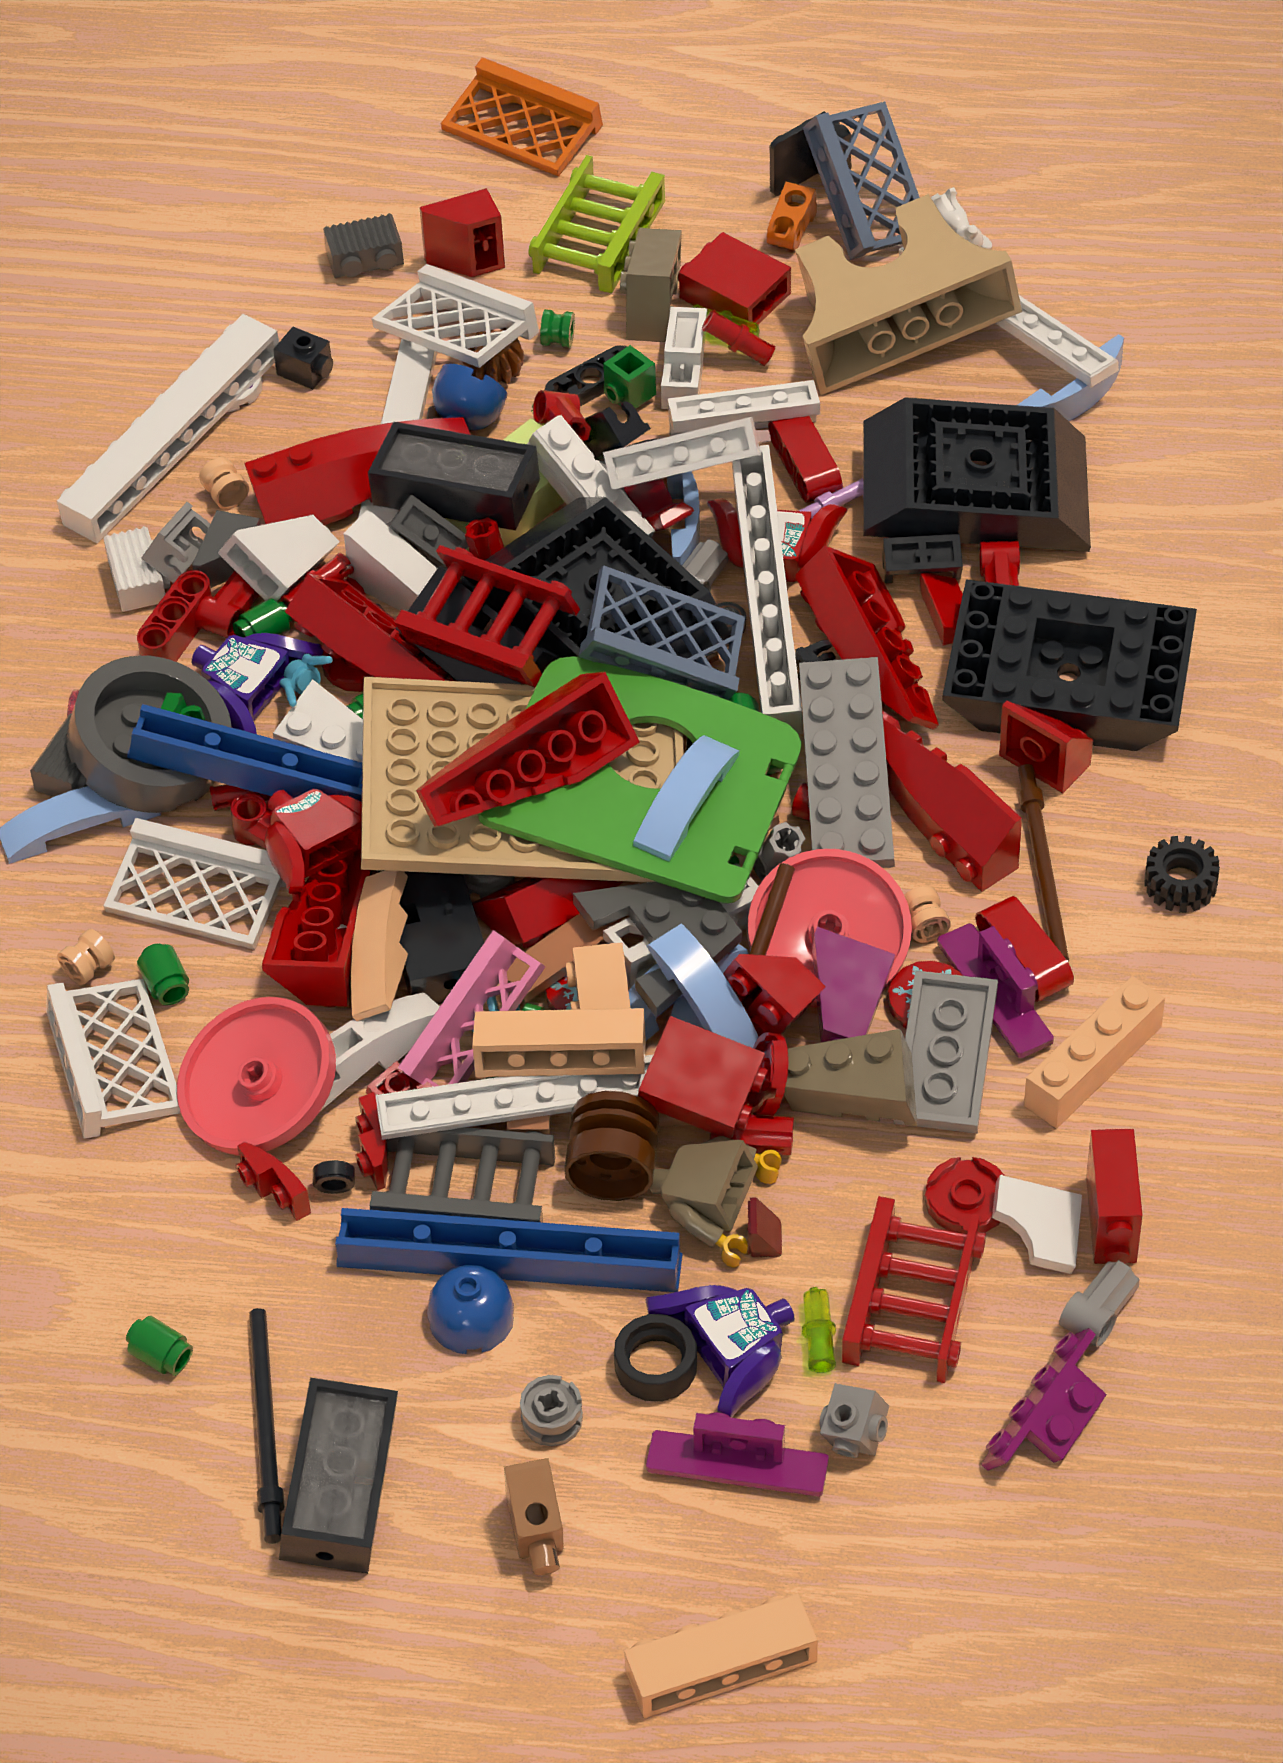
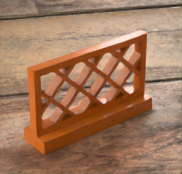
[440,57,603,177]

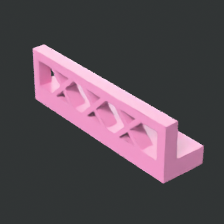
[398,930,545,1087]

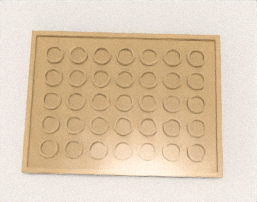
[361,677,684,882]

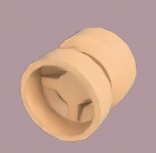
[199,457,249,509]
[904,886,951,943]
[57,929,115,985]

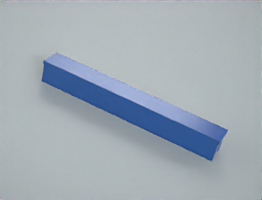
[127,704,362,802]
[335,1208,683,1292]

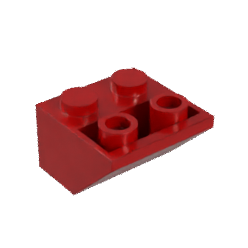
[419,188,505,277]
[723,954,826,1037]

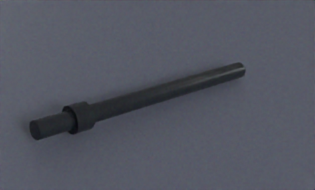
[249,1308,285,1544]

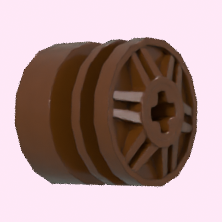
[565,1091,659,1201]

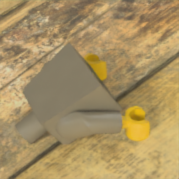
[650,1136,782,1268]

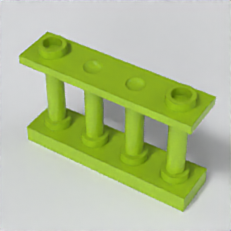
[528,155,665,294]

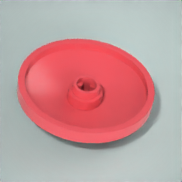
[747,849,912,1008]
[177,997,336,1155]

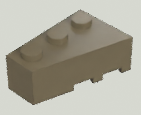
[620,228,682,342]
[784,1029,917,1126]

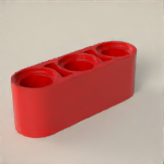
[768,416,843,503]
[137,570,212,662]
[975,896,1074,1002]

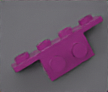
[937,923,1054,1058]
[981,1328,1107,1471]
[646,1412,829,1497]

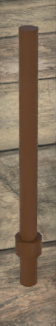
[1018,764,1069,962]

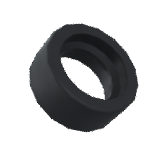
[614,1314,697,1402]

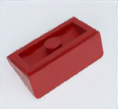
[920,573,963,646]

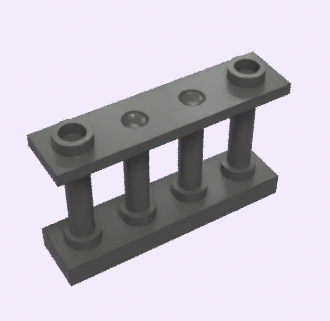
[369,1127,555,1223]

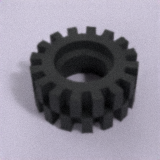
[1144,836,1220,913]

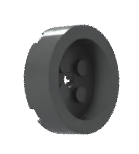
[66,656,231,813]

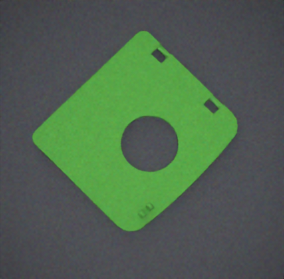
[478,656,801,904]

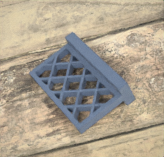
[803,101,920,260]
[578,565,745,700]

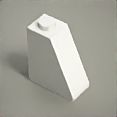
[343,510,437,611]
[218,515,340,602]

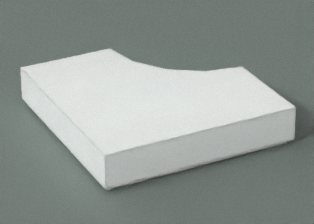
[992,1175,1082,1274]

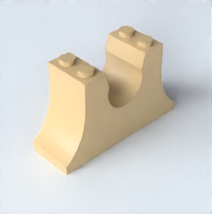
[795,194,1022,396]

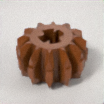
[462,328,524,384]

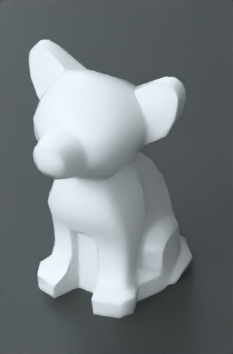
[931,187,992,249]

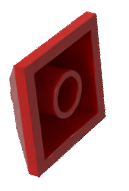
[999,701,1093,794]

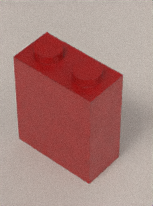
[678,232,791,332]
[638,1016,769,1140]
[1086,1129,1143,1264]

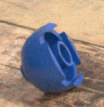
[432,364,508,430]
[427,1265,514,1354]

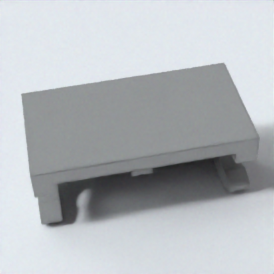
[141,502,210,583]

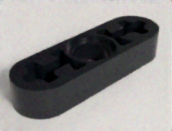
[545,345,628,406]

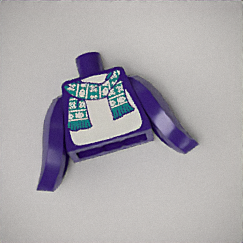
[191,633,324,734]
[645,1285,795,1418]

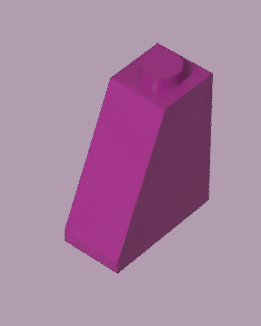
[812,927,895,1042]

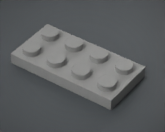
[894,970,998,1134]

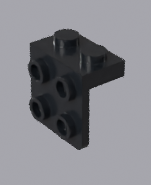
[769,111,852,196]

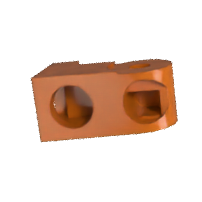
[767,182,817,250]

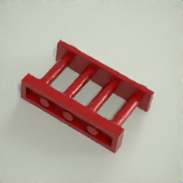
[394,545,580,688]
[842,1196,986,1383]

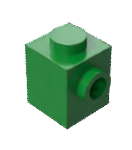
[603,345,657,409]

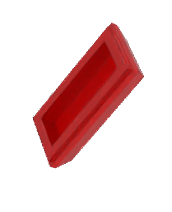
[645,502,694,532]

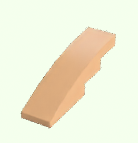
[351,870,408,1021]

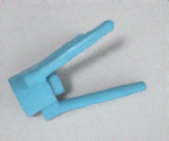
[279,654,333,707]

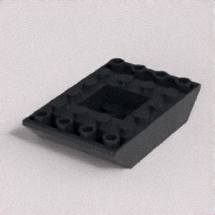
[863,397,1091,552]
[463,497,731,660]
[942,579,1197,751]

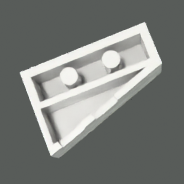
[273,679,363,762]

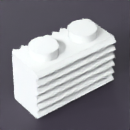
[103,526,171,612]

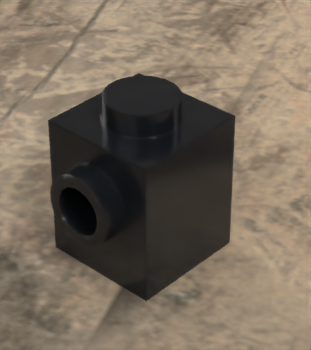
[273,326,333,390]

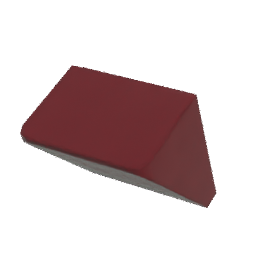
[623,478,674,518]
[748,1197,782,1257]

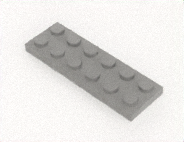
[799,657,895,868]

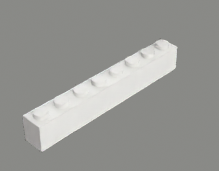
[57,314,279,543]
[732,445,803,734]

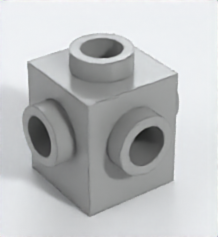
[820,1383,889,1458]

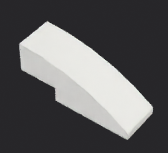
[661,307,707,409]

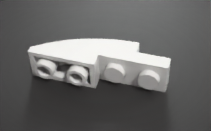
[321,993,440,1110]

